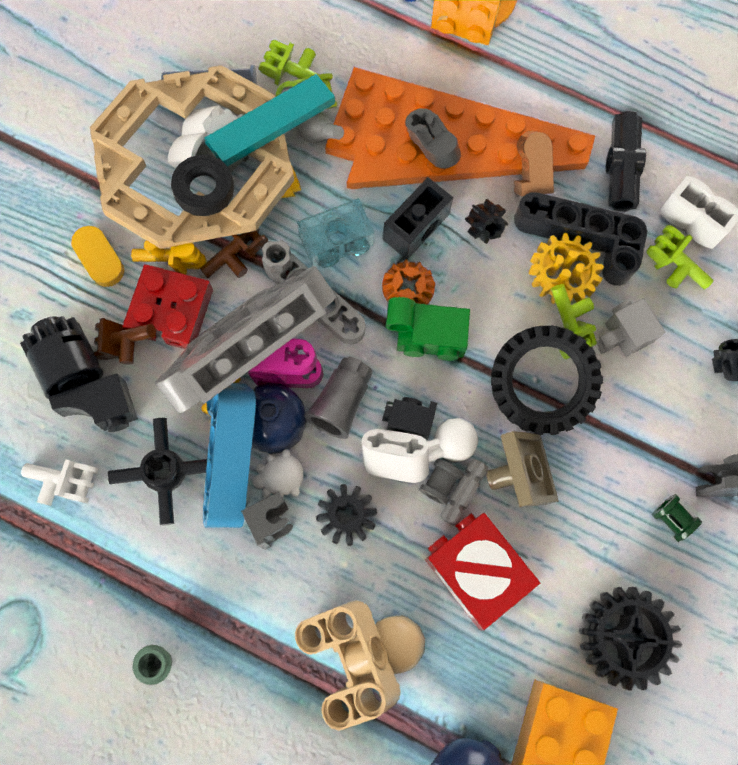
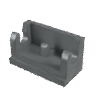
[696,454,738,497]
[241,492,293,550]

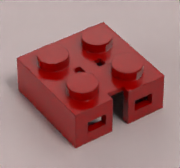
[122,264,213,349]

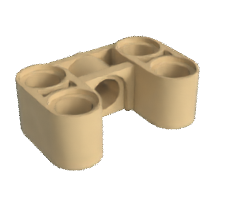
[295,600,400,730]

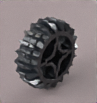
[579,587,683,691]

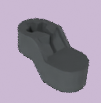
[405,108,461,169]

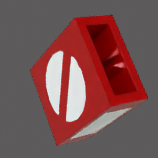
[425,513,541,630]

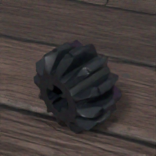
[316,484,377,546]

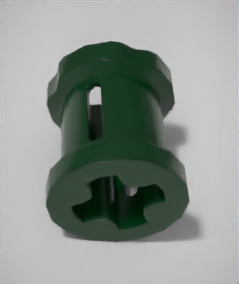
[652,494,702,542]

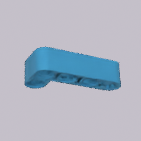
[203,383,256,528]

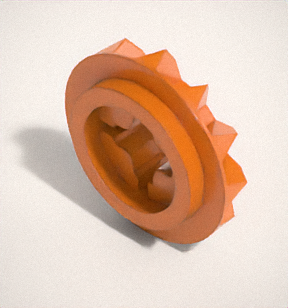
[382,259,435,304]

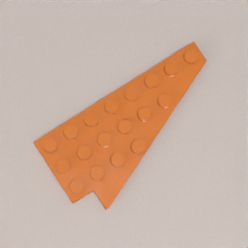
[325,67,596,189]

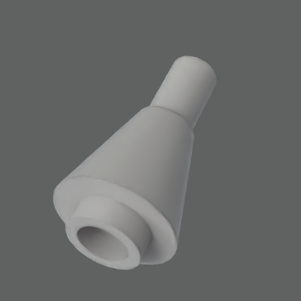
[299,112,344,143]

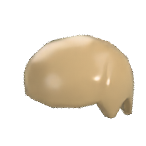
[375,615,425,674]

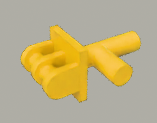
[131,240,207,274]

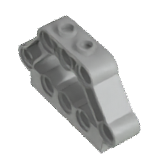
[155,266,336,413]

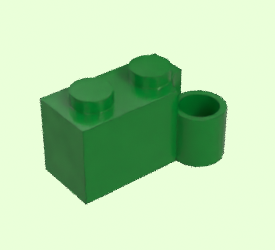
[386,297,470,361]

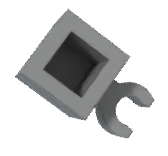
[595,298,666,357]

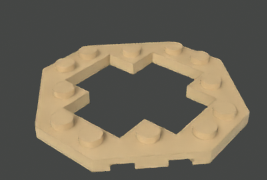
[90,65,294,249]

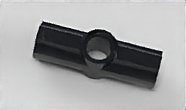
[605,111,646,212]

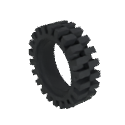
[491,325,603,435]

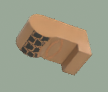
[514,131,554,196]

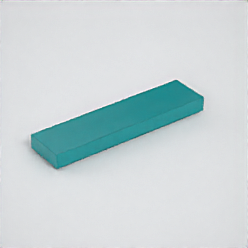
[205,74,335,167]

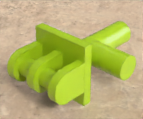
[258,40,318,86]
[646,225,714,289]
[551,284,597,360]

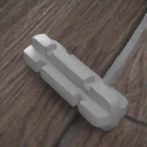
[441,459,488,525]

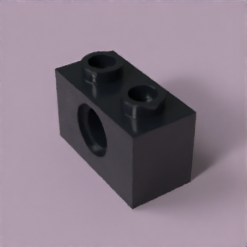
[382,177,454,260]

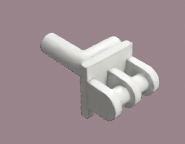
[21,459,99,506]

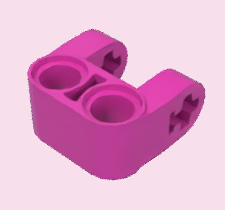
[248,339,324,389]

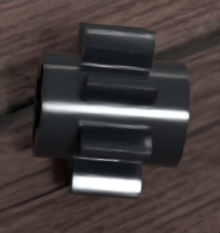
[465,199,508,244]
[712,339,738,381]

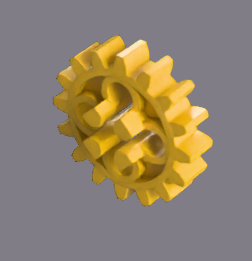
[528,233,604,304]

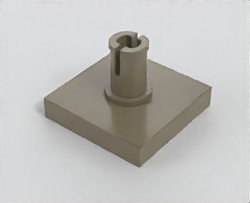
[487,431,559,507]

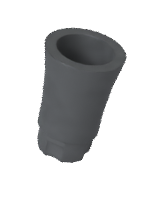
[304,356,372,439]

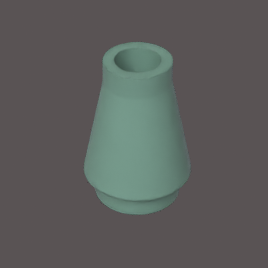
[133,645,172,685]

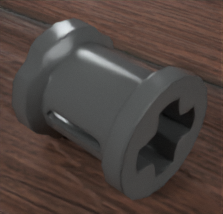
[419,459,464,506]

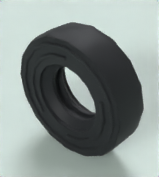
[171,155,234,216]

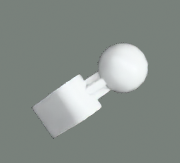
[362,418,478,483]

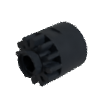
[20,316,104,399]

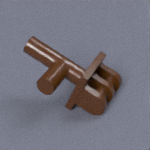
[200,228,268,279]
[94,318,156,365]

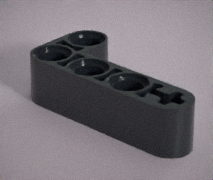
[514,192,647,286]

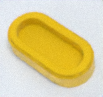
[71,226,124,287]

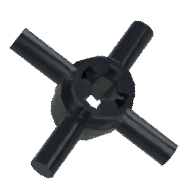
[108,418,207,526]

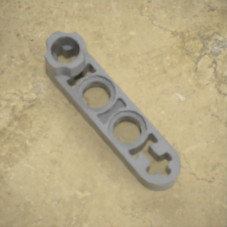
[262,240,366,345]

